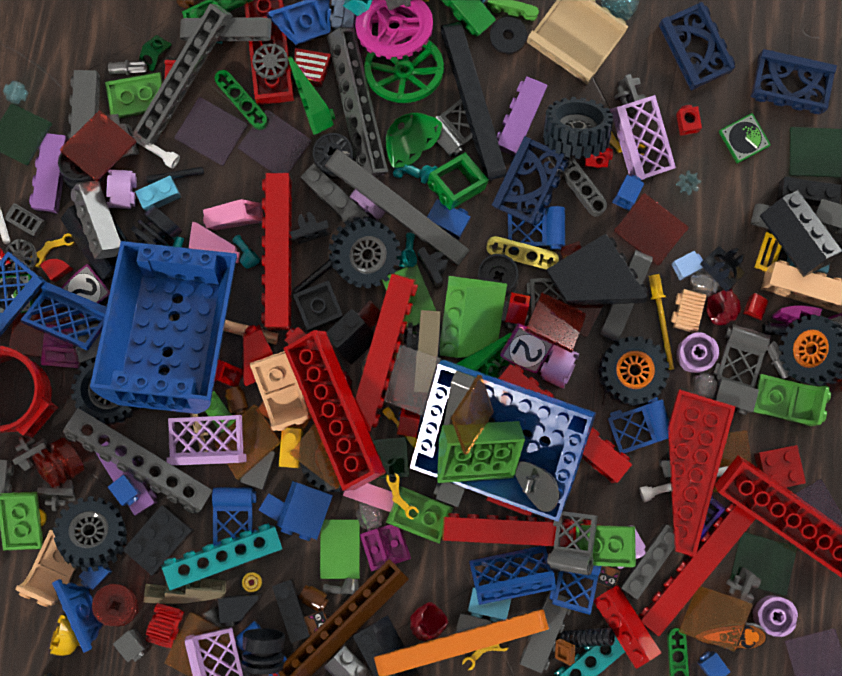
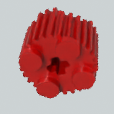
[146,603,184,648]

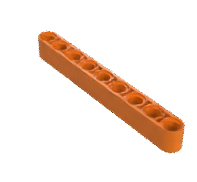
[374,609,549,676]

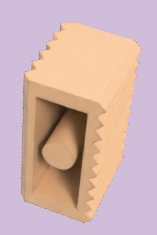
[671,289,706,333]

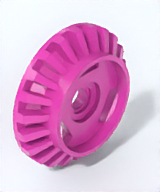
[355,0,433,59]

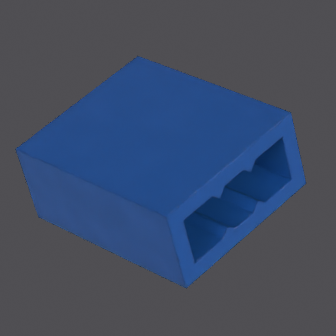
[277,481,333,541]

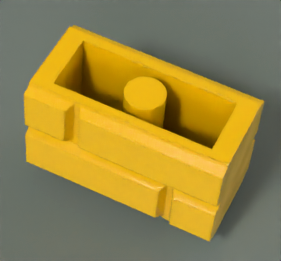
[279,426,304,468]

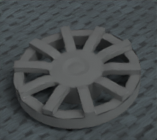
[252,44,289,79]
[4,239,37,275]

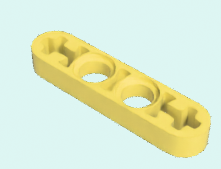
[486,236,559,270]

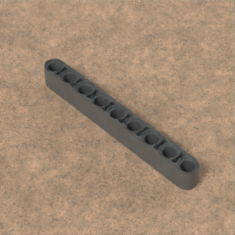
[325,149,470,266]

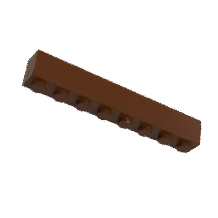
[278,559,409,676]

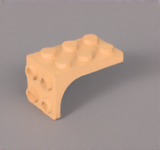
[250,351,309,431]
[15,530,76,607]

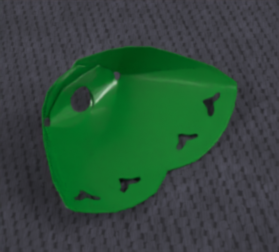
[386,112,442,168]

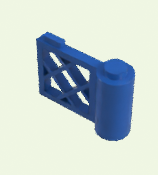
[508,206,565,251]
[608,397,670,453]
[212,487,257,546]
[549,566,602,615]

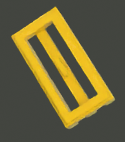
[754,232,781,271]

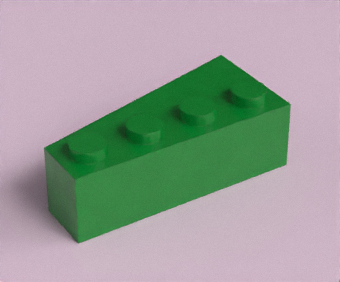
[441,0,496,37]

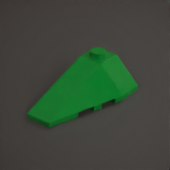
[287,56,336,135]
[457,333,512,378]

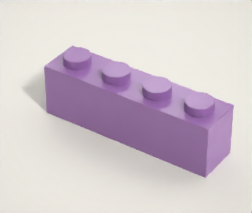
[496,77,547,156]
[29,133,69,214]
[96,441,158,516]

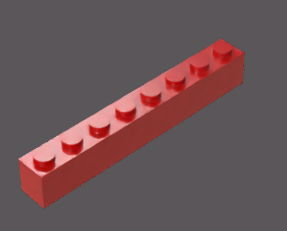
[638,502,756,637]
[442,513,598,547]

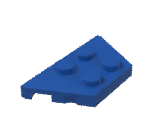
[266,0,331,45]
[52,579,104,653]

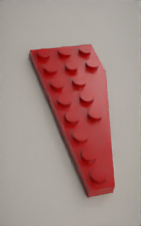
[668,390,736,557]

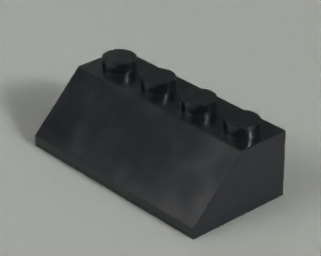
[760,190,842,277]
[60,205,129,281]
[353,615,420,676]

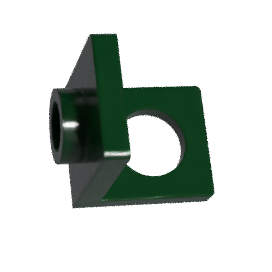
[138,35,172,72]

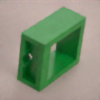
[427,152,489,210]

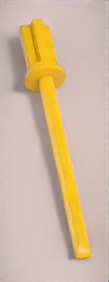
[649,274,674,370]

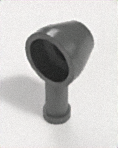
[323,578,360,596]

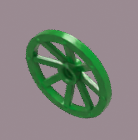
[364,38,444,103]

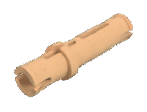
[224,320,279,345]

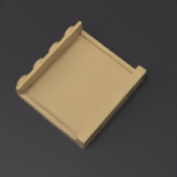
[527,0,629,85]

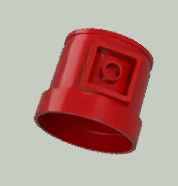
[0,346,58,437]

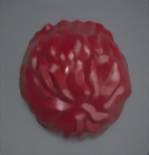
[707,288,741,325]
[410,602,449,642]

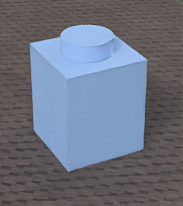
[671,251,703,280]

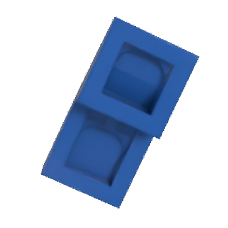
[259,493,285,521]

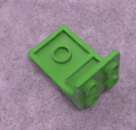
[753,374,831,426]

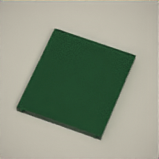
[0,103,52,166]
[789,127,842,178]
[729,533,798,596]

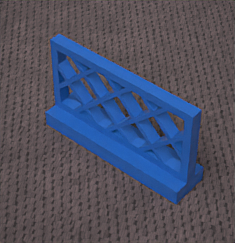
[0,251,47,337]
[21,282,107,351]
[469,546,556,605]

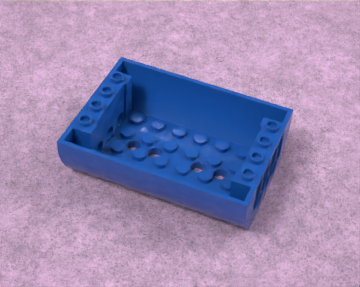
[90,241,237,414]
[410,360,596,522]

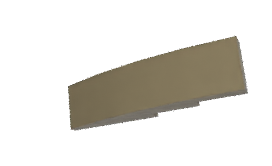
[415,310,440,393]
[143,578,226,604]

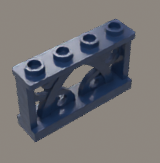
[659,2,735,91]
[750,49,837,114]
[492,136,569,226]

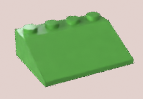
[440,276,507,358]
[437,421,525,483]

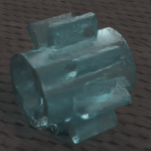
[3,81,28,104]
[676,170,701,195]

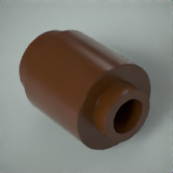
[225,386,249,415]
[298,585,329,612]

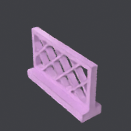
[610,95,676,180]
[167,415,247,465]
[185,627,244,676]

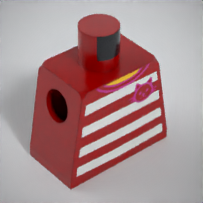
[295,48,331,87]

